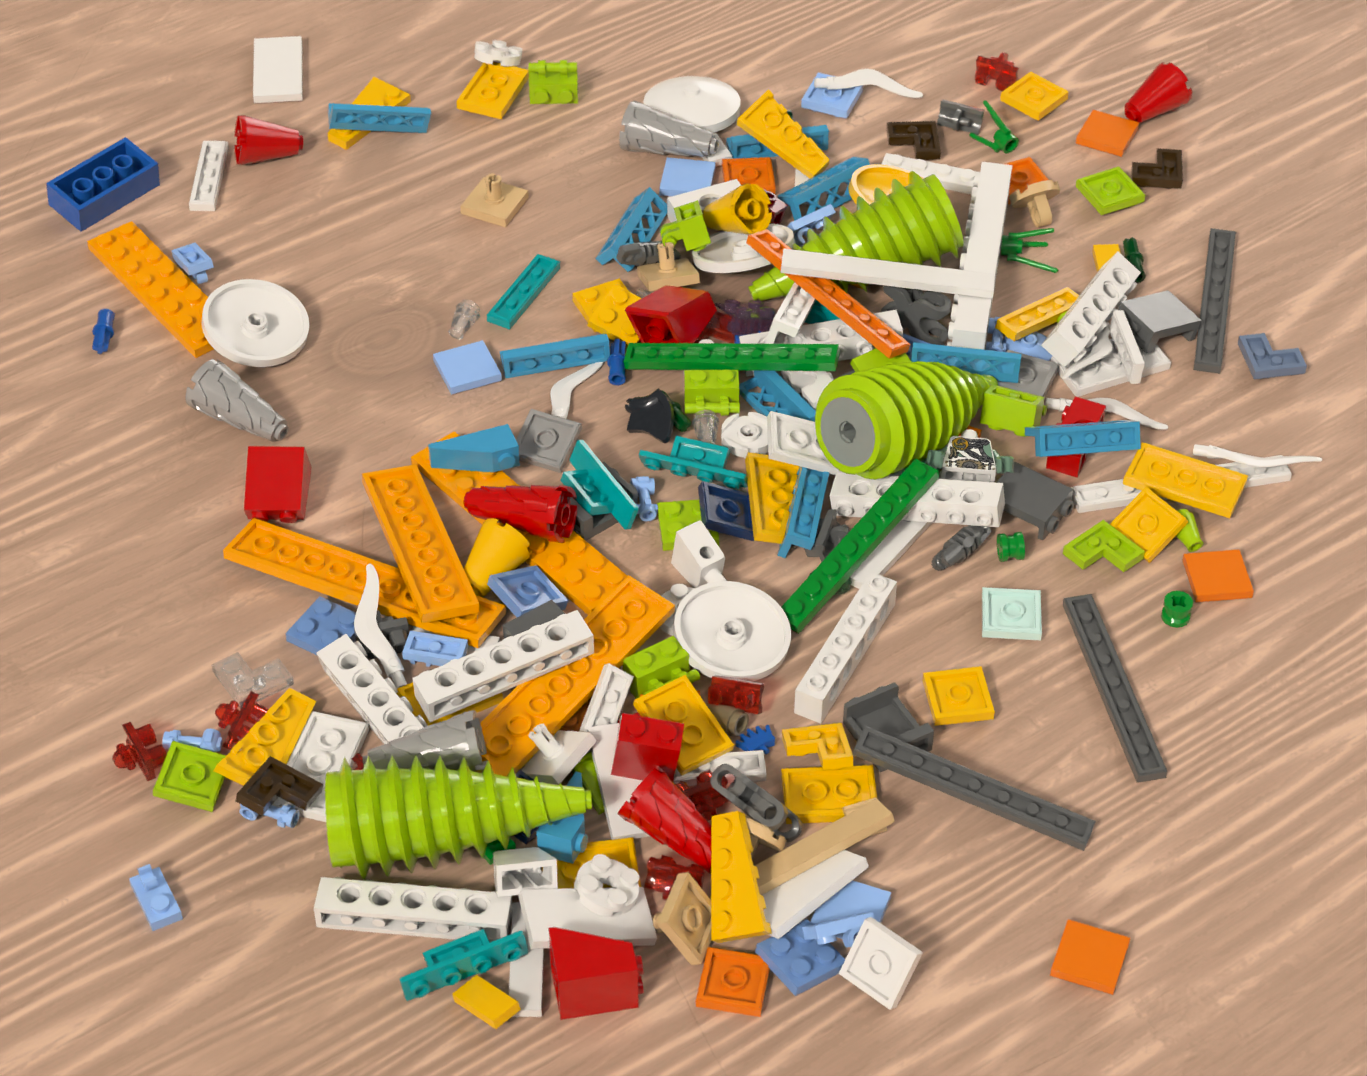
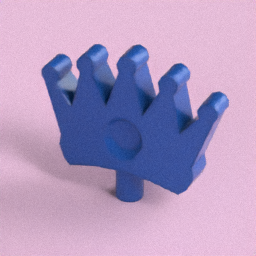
[735,725,775,754]

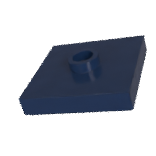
[698,481,754,541]

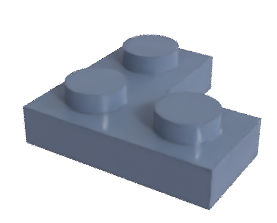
[1238,333,1307,379]

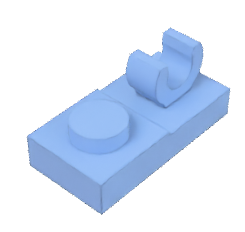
[787,204,836,247]
[171,243,214,284]
[402,630,468,667]
[129,864,183,931]
[802,912,874,947]

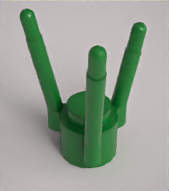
[970,100,1019,154]
[1001,228,1058,273]

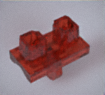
[975,52,1019,92]
[708,675,764,714]
[215,691,269,750]
[112,721,167,781]
[675,770,728,821]
[644,855,705,901]

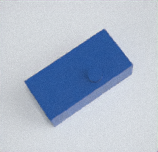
[46,137,160,232]

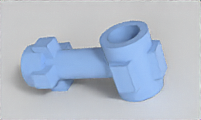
[986,317,1007,352]
[630,477,658,521]
[162,729,223,753]
[239,804,300,828]

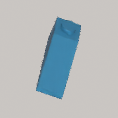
[428,424,520,472]
[536,772,588,864]

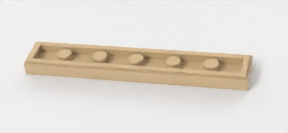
[755,799,895,895]

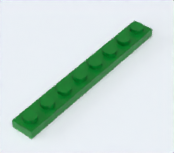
[624,343,840,371]
[781,459,939,634]

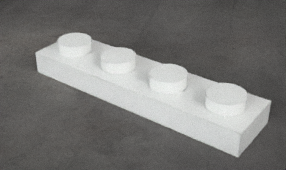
[882,153,978,195]

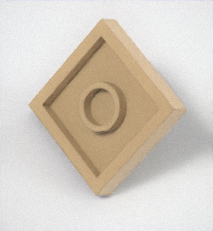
[461,174,529,227]
[637,242,700,291]
[653,872,711,965]

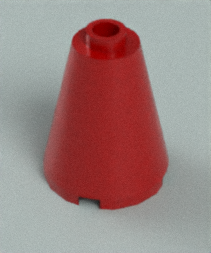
[1125,62,1192,123]
[234,115,303,165]

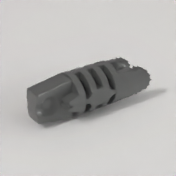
[616,241,681,265]
[931,525,992,571]

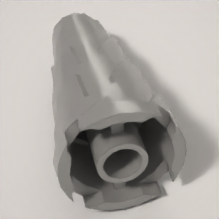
[619,101,719,157]
[185,359,289,442]
[363,710,488,773]

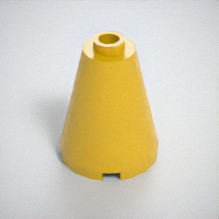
[703,184,772,235]
[464,518,532,597]

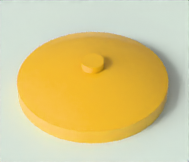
[848,164,923,205]

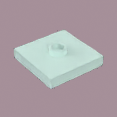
[982,587,1042,640]

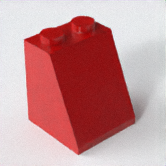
[625,285,717,343]
[244,446,312,523]
[611,713,684,782]
[548,927,644,1020]

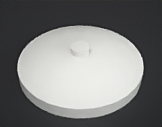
[643,76,740,133]
[692,224,795,273]
[201,279,309,367]
[673,581,791,683]

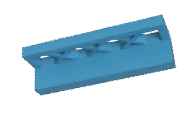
[328,103,431,133]
[726,125,829,159]
[777,157,870,221]
[595,187,667,272]
[500,334,610,378]
[911,342,1021,383]
[739,370,816,422]
[1025,420,1141,457]
[777,467,829,558]

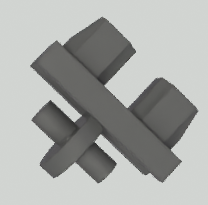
[937,99,984,134]
[804,509,850,562]
[354,610,409,660]

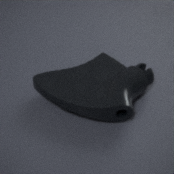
[625,388,674,443]

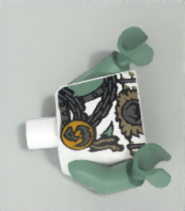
[926,429,1014,483]

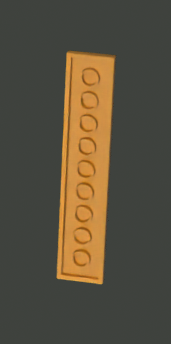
[411,431,627,615]
[223,518,506,648]
[480,575,675,776]

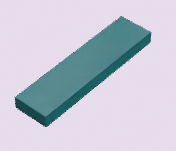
[487,254,560,330]

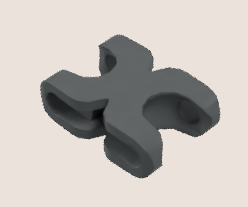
[881,285,951,345]
[710,764,803,842]

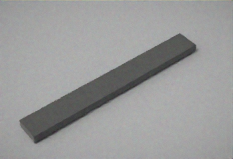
[1193,228,1236,374]
[1063,594,1168,783]
[852,726,1096,851]

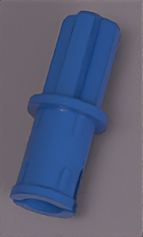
[92,309,115,354]
[607,339,626,386]

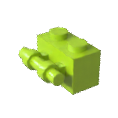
[528,60,578,104]
[660,200,711,251]
[684,370,740,416]
[980,385,1047,437]
[623,636,700,699]

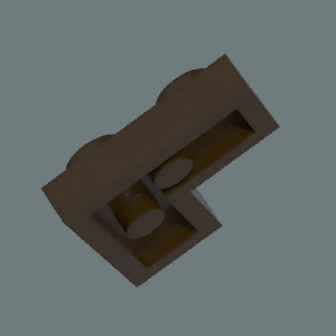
[886,121,941,160]
[1131,148,1183,189]
[235,756,323,816]

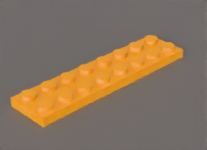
[87,221,214,358]
[362,464,479,623]

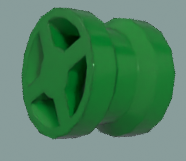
[996,532,1025,562]
[1161,591,1193,628]

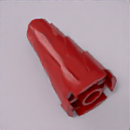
[463,485,577,543]
[617,766,712,874]

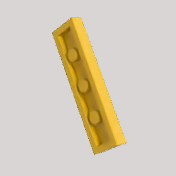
[995,287,1079,341]

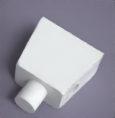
[671,520,727,588]
[493,847,558,897]

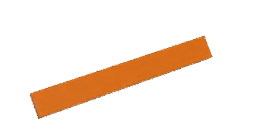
[746,229,910,359]

